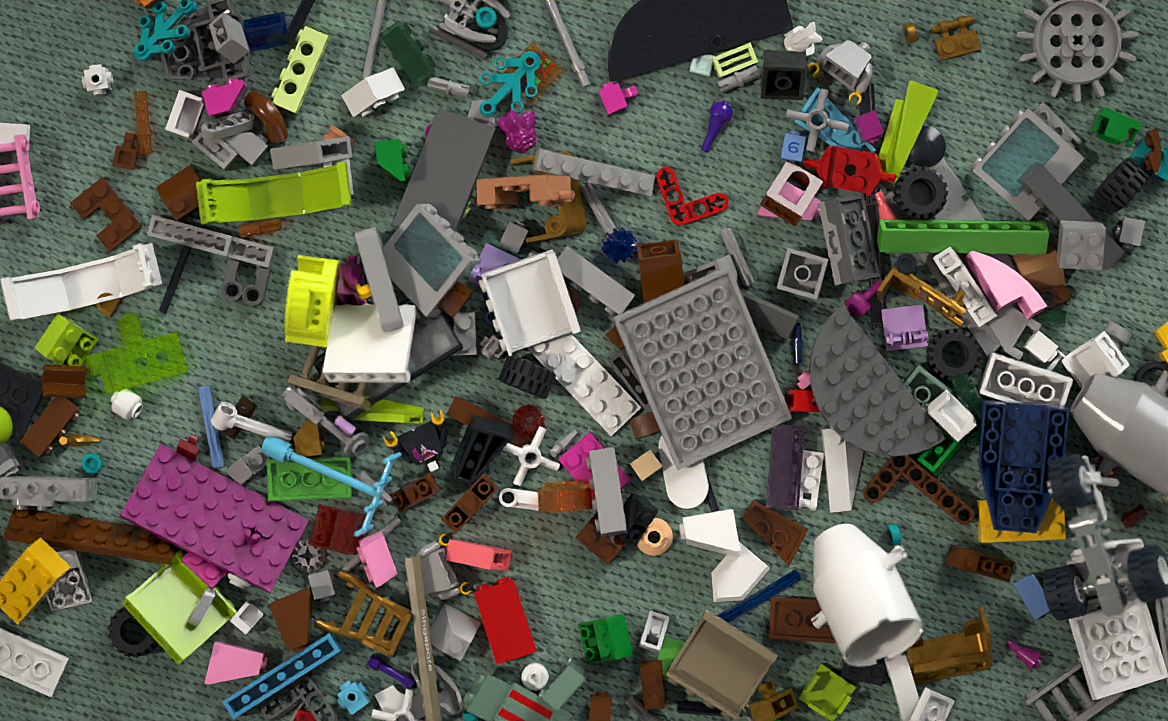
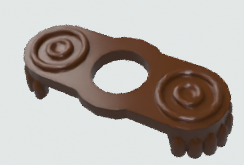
[1038,286,1071,309]

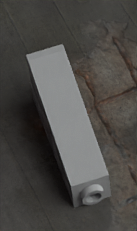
[270,136,353,170]

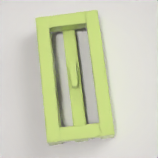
[711,42,758,78]

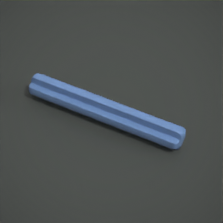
[198,386,224,468]

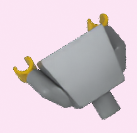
[807,40,872,106]
[405,533,471,600]

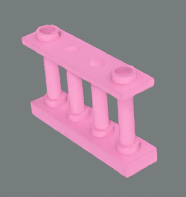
[0,134,40,219]

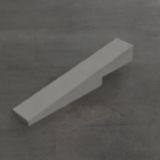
[147,215,276,268]

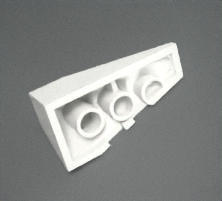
[821,428,864,513]

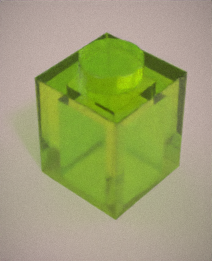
[117,312,146,345]

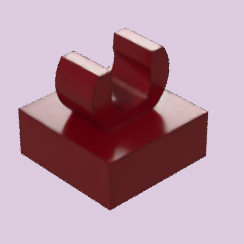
[177,434,200,461]

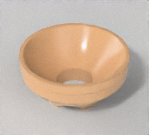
[637,518,673,556]

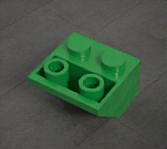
[374,139,411,184]
[578,614,633,664]

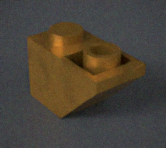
[294,419,326,457]

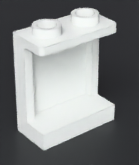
[1062,331,1130,388]

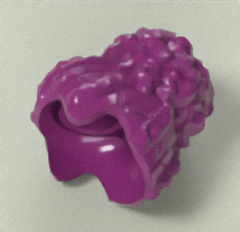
[497,110,537,154]

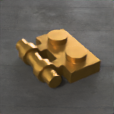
[931,15,981,61]

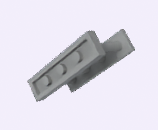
[1023,656,1123,721]

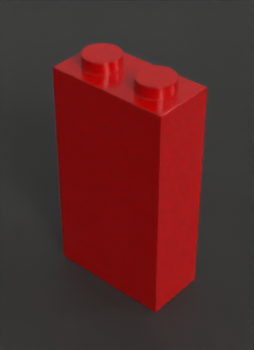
[473,576,537,665]

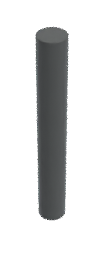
[429,24,488,60]

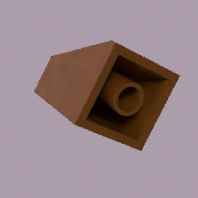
[636,239,684,304]
[268,586,313,653]

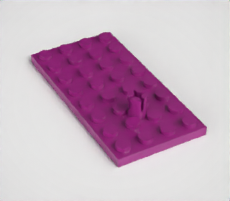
[120,444,309,594]

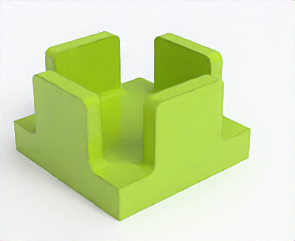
[798,664,856,721]

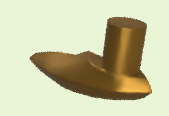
[59,434,100,447]

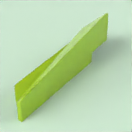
[879,80,938,183]
[321,392,424,424]

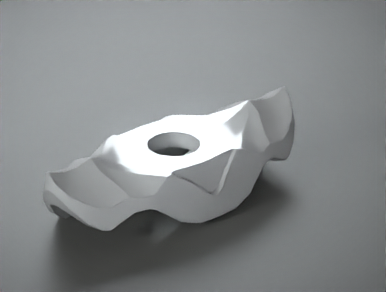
[411,657,464,716]

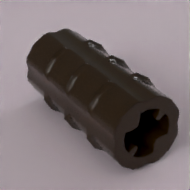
[219,395,258,440]

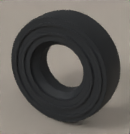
[471,14,508,51]

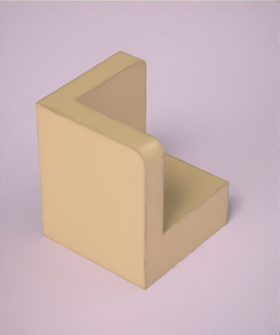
[630,450,662,481]

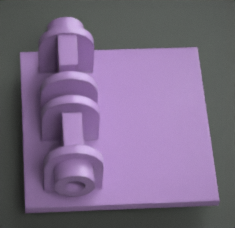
[468,243,521,286]
[881,305,928,351]

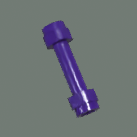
[366,654,415,689]

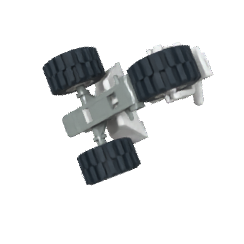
[1043,454,1168,621]

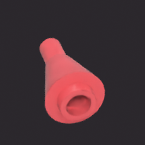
[874,191,900,220]

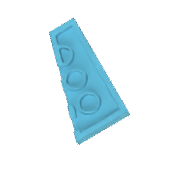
[794,87,876,153]

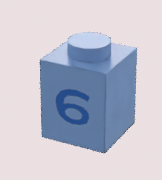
[780,131,806,163]

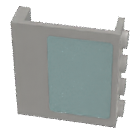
[970,108,1085,221]
[382,204,482,317]

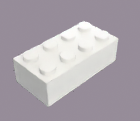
[977,351,1073,406]

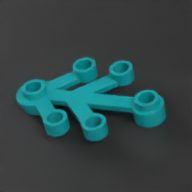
[134,0,198,61]
[479,51,540,118]

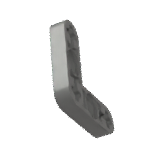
[261,675,338,721]

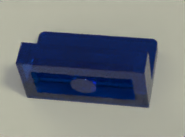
[243,12,288,52]

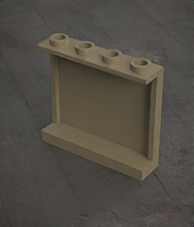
[665,609,778,720]

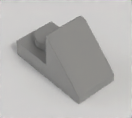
[226,445,270,485]
[639,611,670,653]

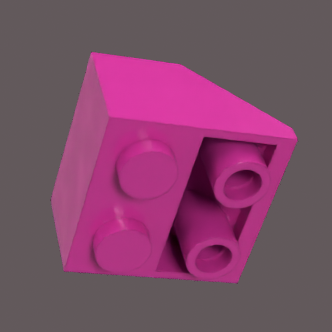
[202,78,248,119]

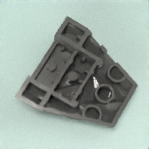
[158,0,252,82]

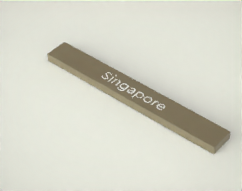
[405,555,441,721]

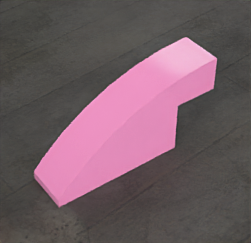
[964,251,1047,320]

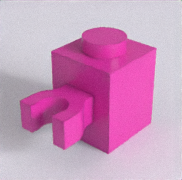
[599,82,638,116]

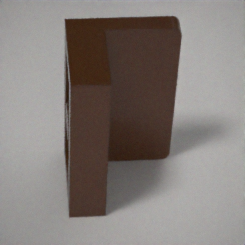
[41,364,87,398]

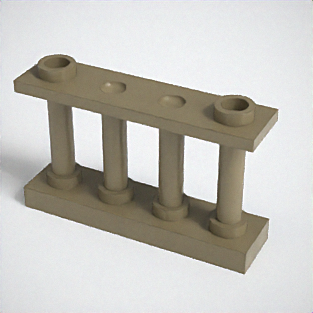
[288,345,371,411]

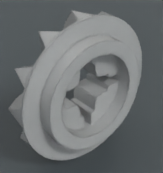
[291,539,325,573]

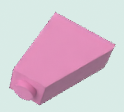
[757,182,821,221]
[205,641,268,684]

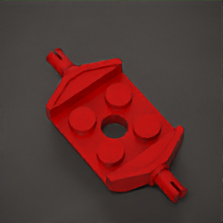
[803,145,896,196]

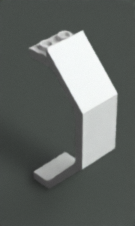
[0,243,162,321]

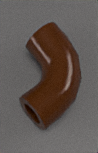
[244,91,288,143]

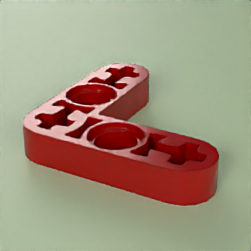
[656,167,729,226]

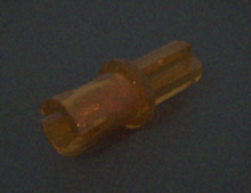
[239,219,282,238]

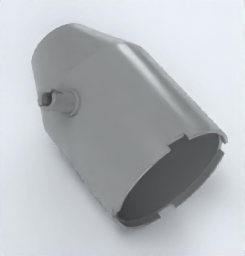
[1069,370,1168,497]

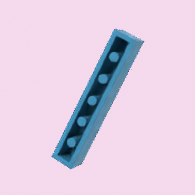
[222,633,342,719]

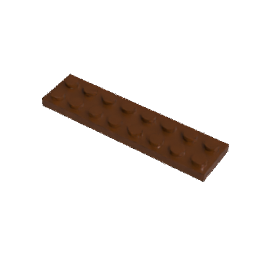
[4,508,177,565]

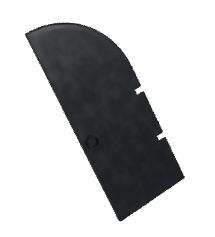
[608,0,794,82]

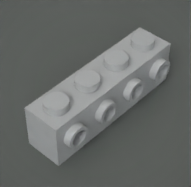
[557,246,635,317]
[586,447,627,537]

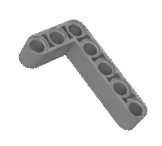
[355,227,404,332]

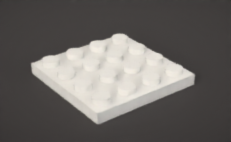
[1069,599,1168,700]

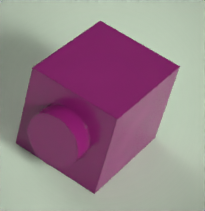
[853,110,884,144]

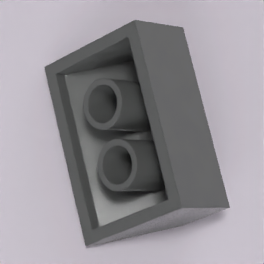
[740,290,798,342]

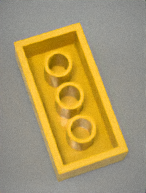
[977,497,1066,543]
[0,537,71,625]

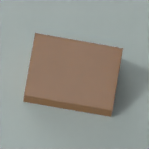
[1012,244,1065,292]

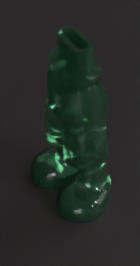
[951,372,984,448]

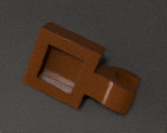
[112,132,138,170]

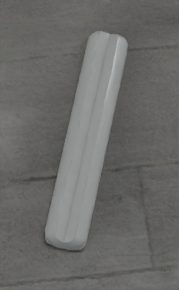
[580,182,619,239]
[720,228,754,287]

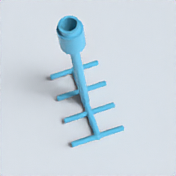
[261,436,402,536]

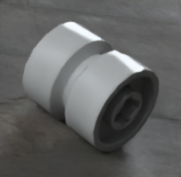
[1103,321,1133,353]

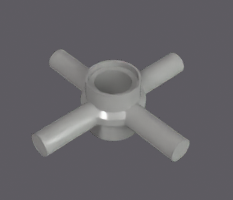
[786,88,849,152]

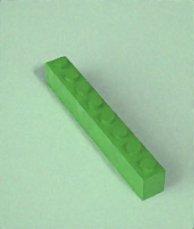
[877,219,1049,255]

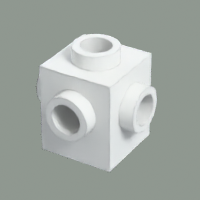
[82,64,113,96]

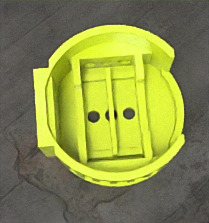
[285,255,340,347]

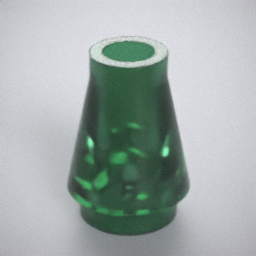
[1035,308,1066,329]

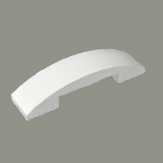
[933,246,997,327]
[884,652,919,721]

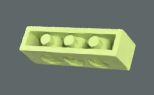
[271,26,330,114]

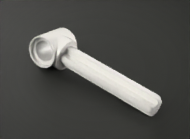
[211,402,292,443]

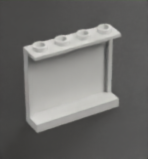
[479,249,581,356]
[323,304,420,383]

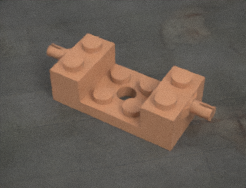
[474,175,575,210]

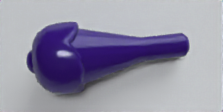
[701,101,733,152]

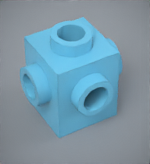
[337,680,370,715]

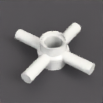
[502,426,560,486]
[371,689,422,721]

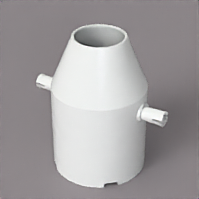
[811,524,923,666]

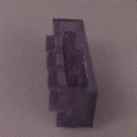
[766,425,805,510]

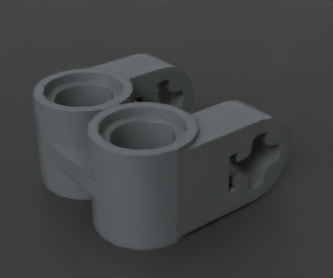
[222,259,271,306]

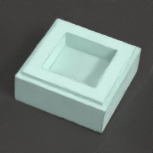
[689,54,715,77]

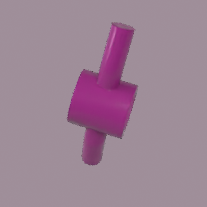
[844,280,882,319]

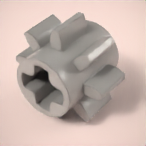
[479,335,505,361]

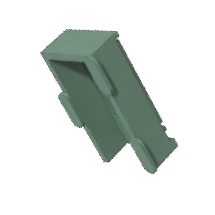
[537,657,585,711]

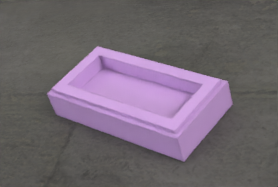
[335,416,356,438]

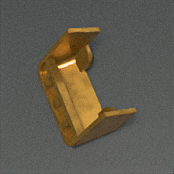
[511,152,587,244]
[904,606,993,684]

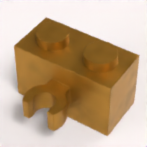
[749,680,799,721]

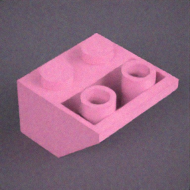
[356,531,398,587]

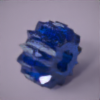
[601,227,637,264]

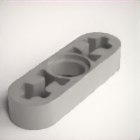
[201,111,255,141]

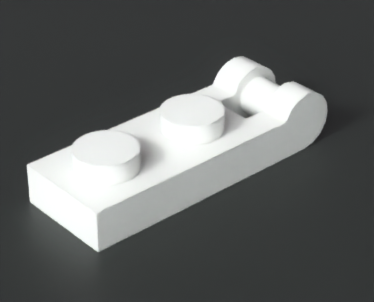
[795,450,824,511]

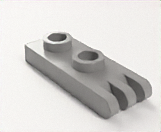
[1033,102,1082,149]

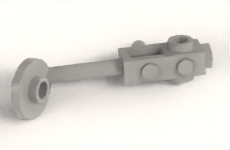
[282,385,370,458]

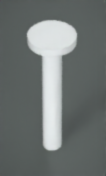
[1047,350,1066,371]

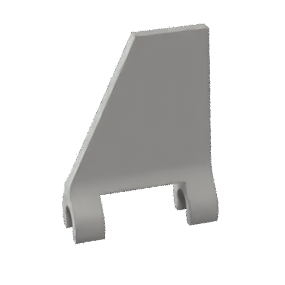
[988,302,1041,360]

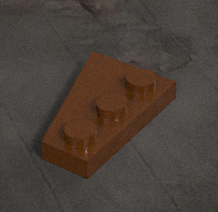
[743,500,808,566]

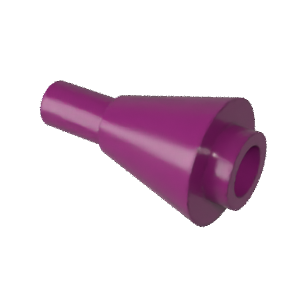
[1005,639,1043,670]

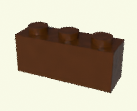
[20,397,81,457]

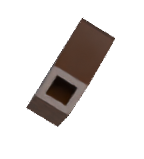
[390,472,441,512]
[441,473,499,533]

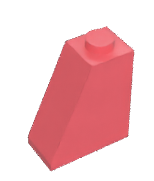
[445,539,512,571]

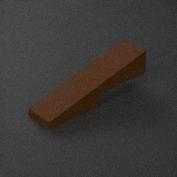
[446,396,531,448]

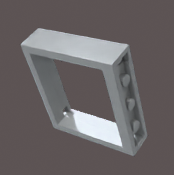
[0,476,98,502]

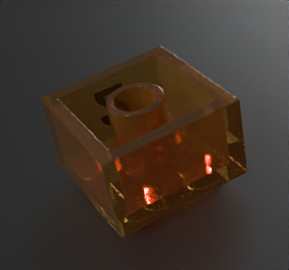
[537,480,592,513]

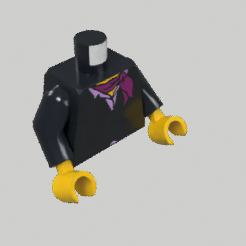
[383,410,448,473]

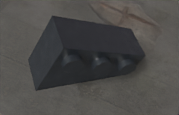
[450,415,515,485]

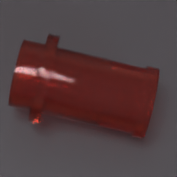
[1120,504,1148,529]

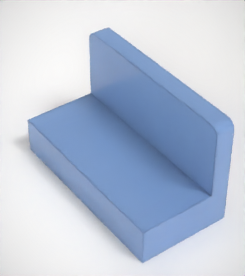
[1013,573,1050,620]

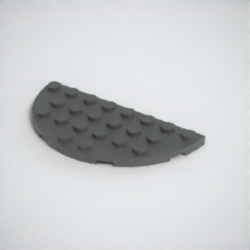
[809,305,946,456]

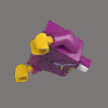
[337,255,375,305]

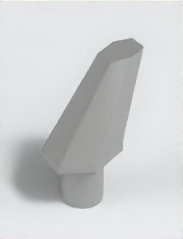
[549,430,578,457]

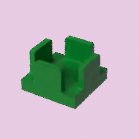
[1089,107,1142,149]

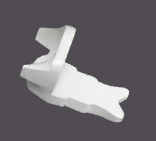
[784,22,823,57]

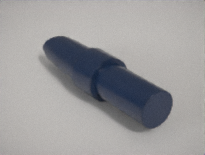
[793,322,803,363]

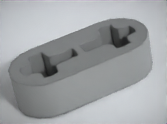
[187,587,216,627]

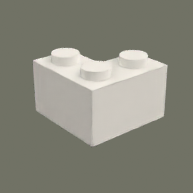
[341,67,405,117]

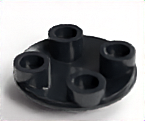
[908,126,946,168]

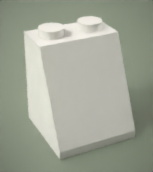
[679,509,740,557]

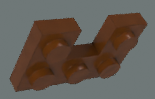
[70,177,142,252]

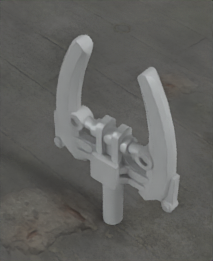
[438,0,510,43]

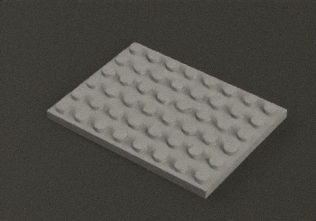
[613,266,792,470]

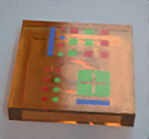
[505,41,564,100]

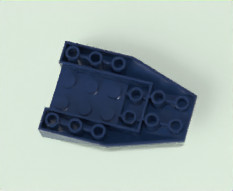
[978,400,1069,533]

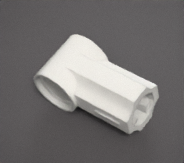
[499,488,541,511]

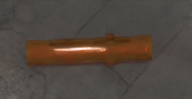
[133,91,153,155]

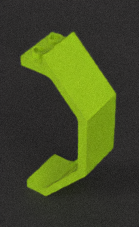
[196,162,352,224]

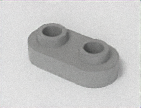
[12,499,54,510]

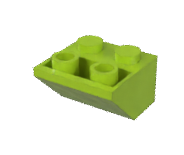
[35,313,99,366]

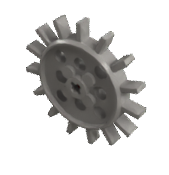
[1015,0,1138,103]

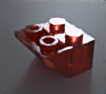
[309,504,366,555]

